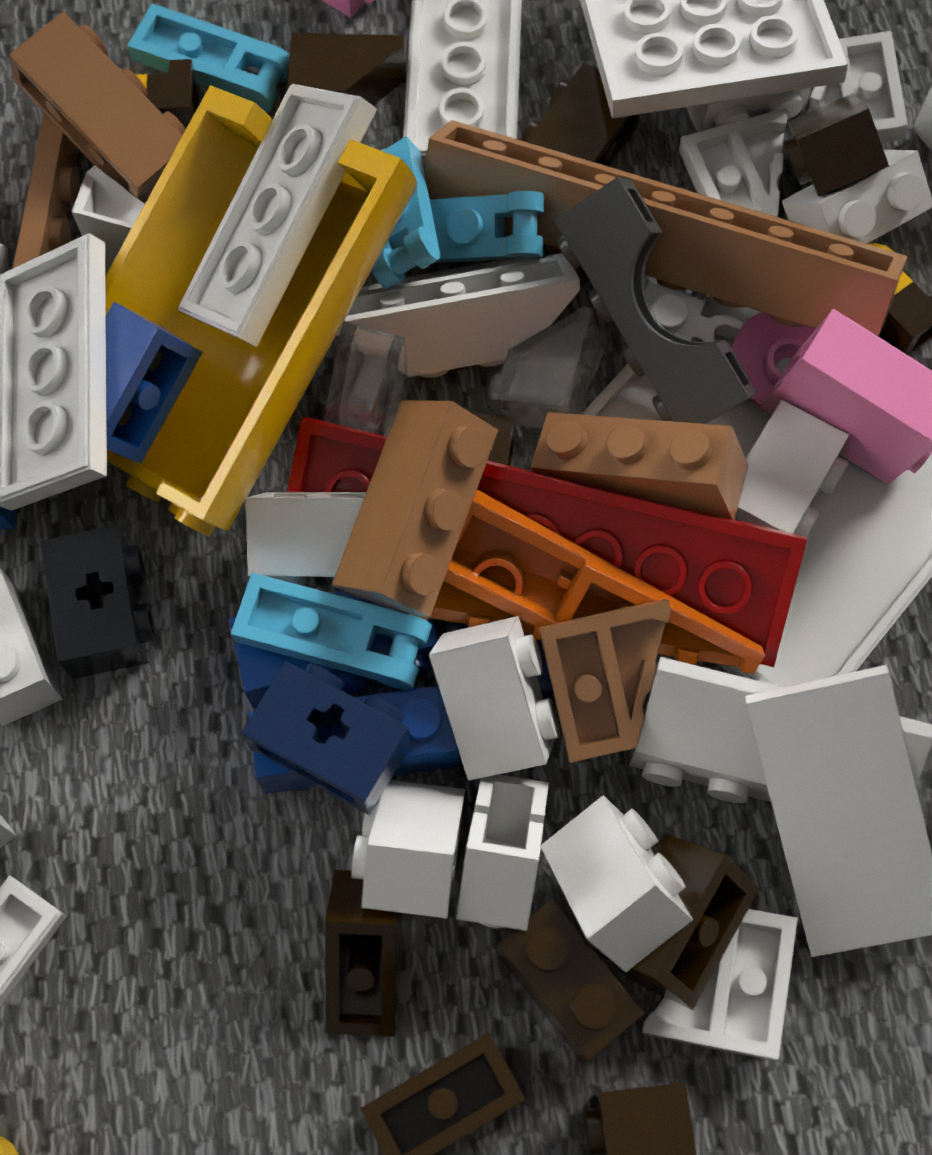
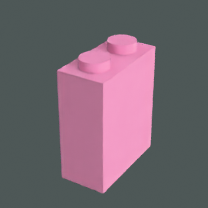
[762,309,932,485]

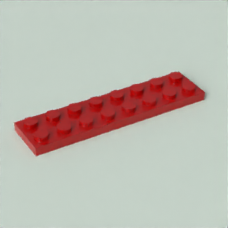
[287,418,807,667]

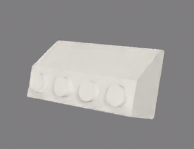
[629,657,932,803]

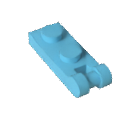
[127,3,290,112]
[371,136,440,289]
[430,191,544,263]
[231,572,432,690]

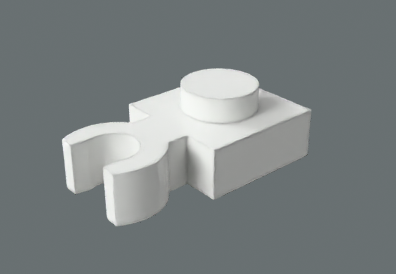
[645,281,743,350]

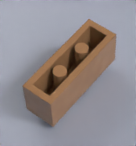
[9,11,186,203]
[332,400,498,617]
[530,412,748,519]

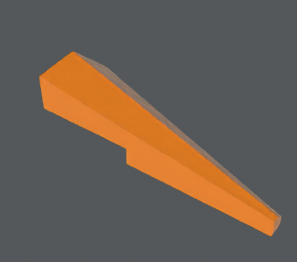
[411,490,765,674]

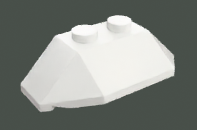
[336,253,580,378]

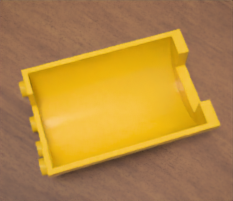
[105,85,417,537]

